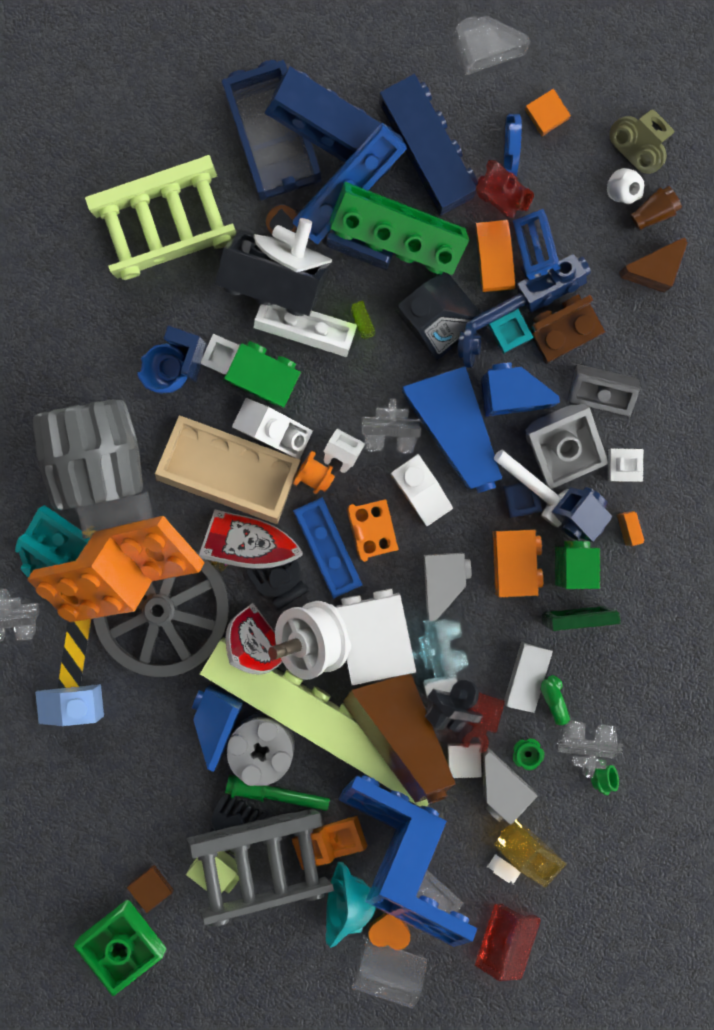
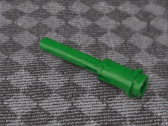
[225,774,330,811]

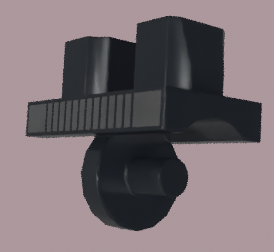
[425,680,483,732]

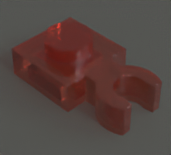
[462,693,505,753]

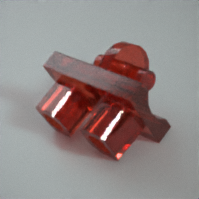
[476,160,534,218]

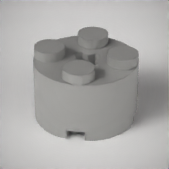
[227,713,295,786]

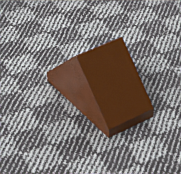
[619,237,688,293]

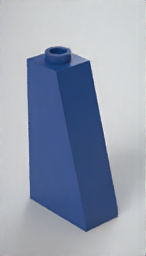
[402,366,502,493]

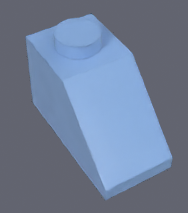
[35,684,104,726]

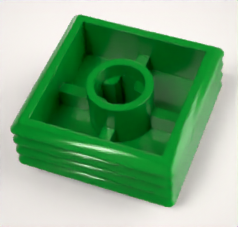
[74,900,166,996]

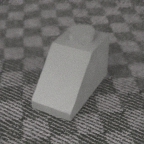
[423,552,472,622]
[482,746,538,825]

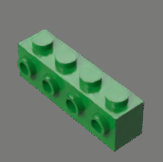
[330,182,469,275]

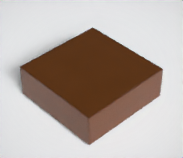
[127,865,174,913]

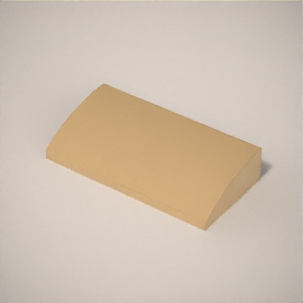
[155,415,300,524]

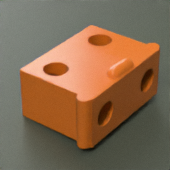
[346,499,399,562]

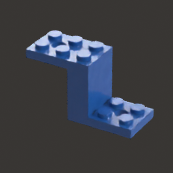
[339,776,478,947]

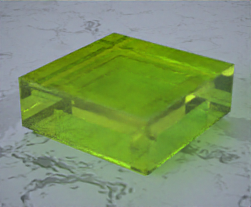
[351,300,375,340]

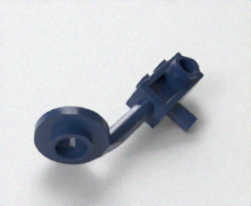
[458,254,591,368]

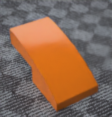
[475,220,515,292]
[292,816,368,870]

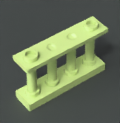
[85,155,237,280]

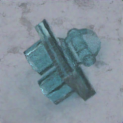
[412,619,468,679]

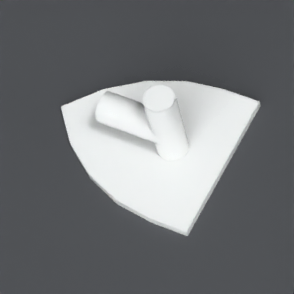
[254,218,332,272]

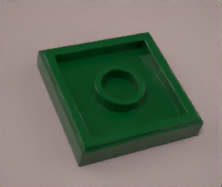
[542,606,621,631]

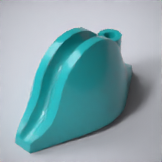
[326,862,376,948]

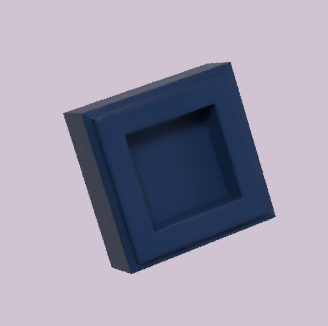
[503,483,542,518]

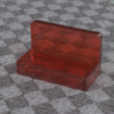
[475,904,541,981]

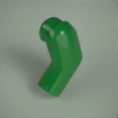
[540,675,570,725]

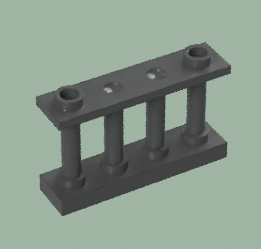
[186,808,334,927]

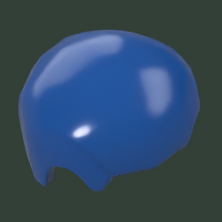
[138,343,187,394]

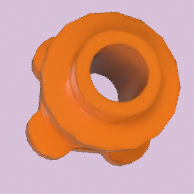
[292,451,335,494]

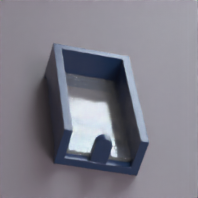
[222,60,321,201]

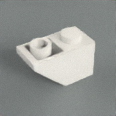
[232,398,313,459]

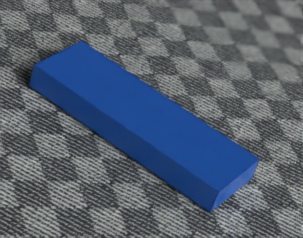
[293,497,363,599]

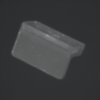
[351,940,427,1008]

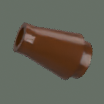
[630,186,682,231]

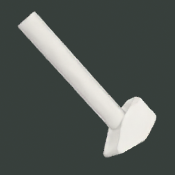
[494,450,569,527]

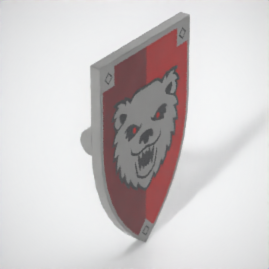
[199,510,303,569]
[226,603,282,675]

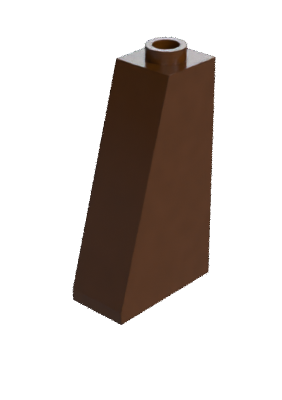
[343,673,456,804]

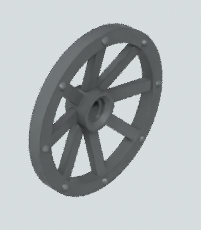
[93,548,230,677]

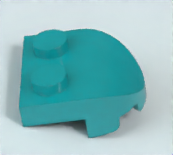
[15,505,91,577]

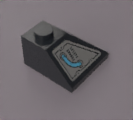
[396,272,481,361]

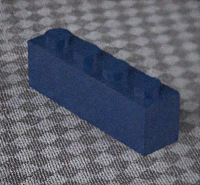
[264,66,404,182]
[379,74,478,216]

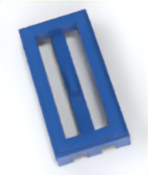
[513,209,561,280]

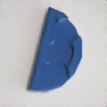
[503,114,522,180]

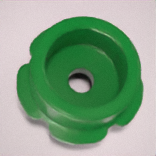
[512,738,544,770]
[591,763,619,796]

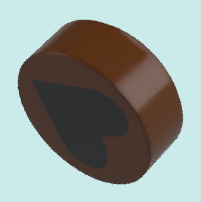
[266,205,297,236]

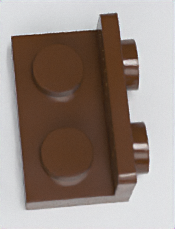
[529,294,605,364]

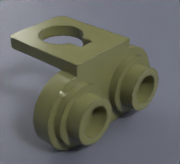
[610,109,675,174]

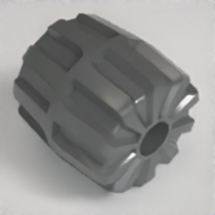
[32,399,143,510]

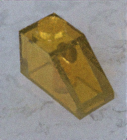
[494,820,567,888]

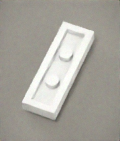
[254,304,357,357]

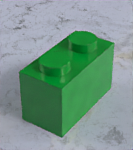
[224,341,301,408]
[555,540,600,589]

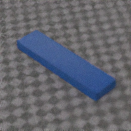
[293,123,407,244]

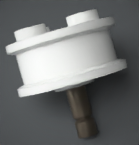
[268,601,351,680]

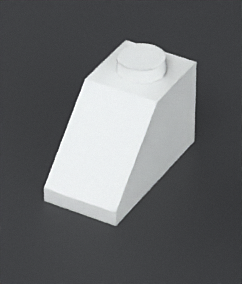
[390,454,453,527]

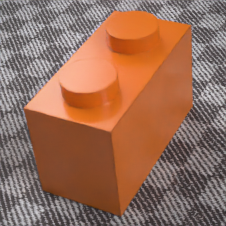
[493,529,543,597]

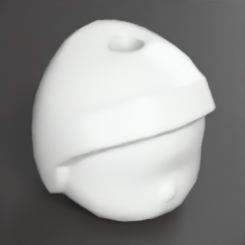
[607,168,644,204]

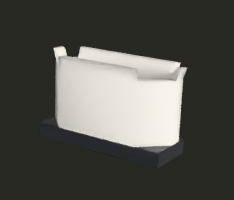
[486,850,524,885]

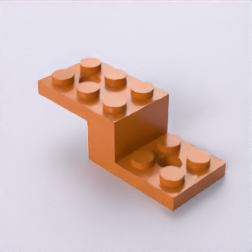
[27,516,205,622]

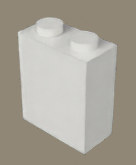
[336,589,416,685]

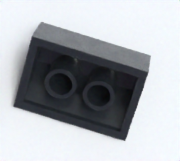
[215,230,331,316]

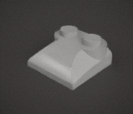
[525,404,609,489]

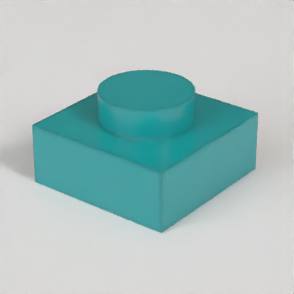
[488,309,533,354]

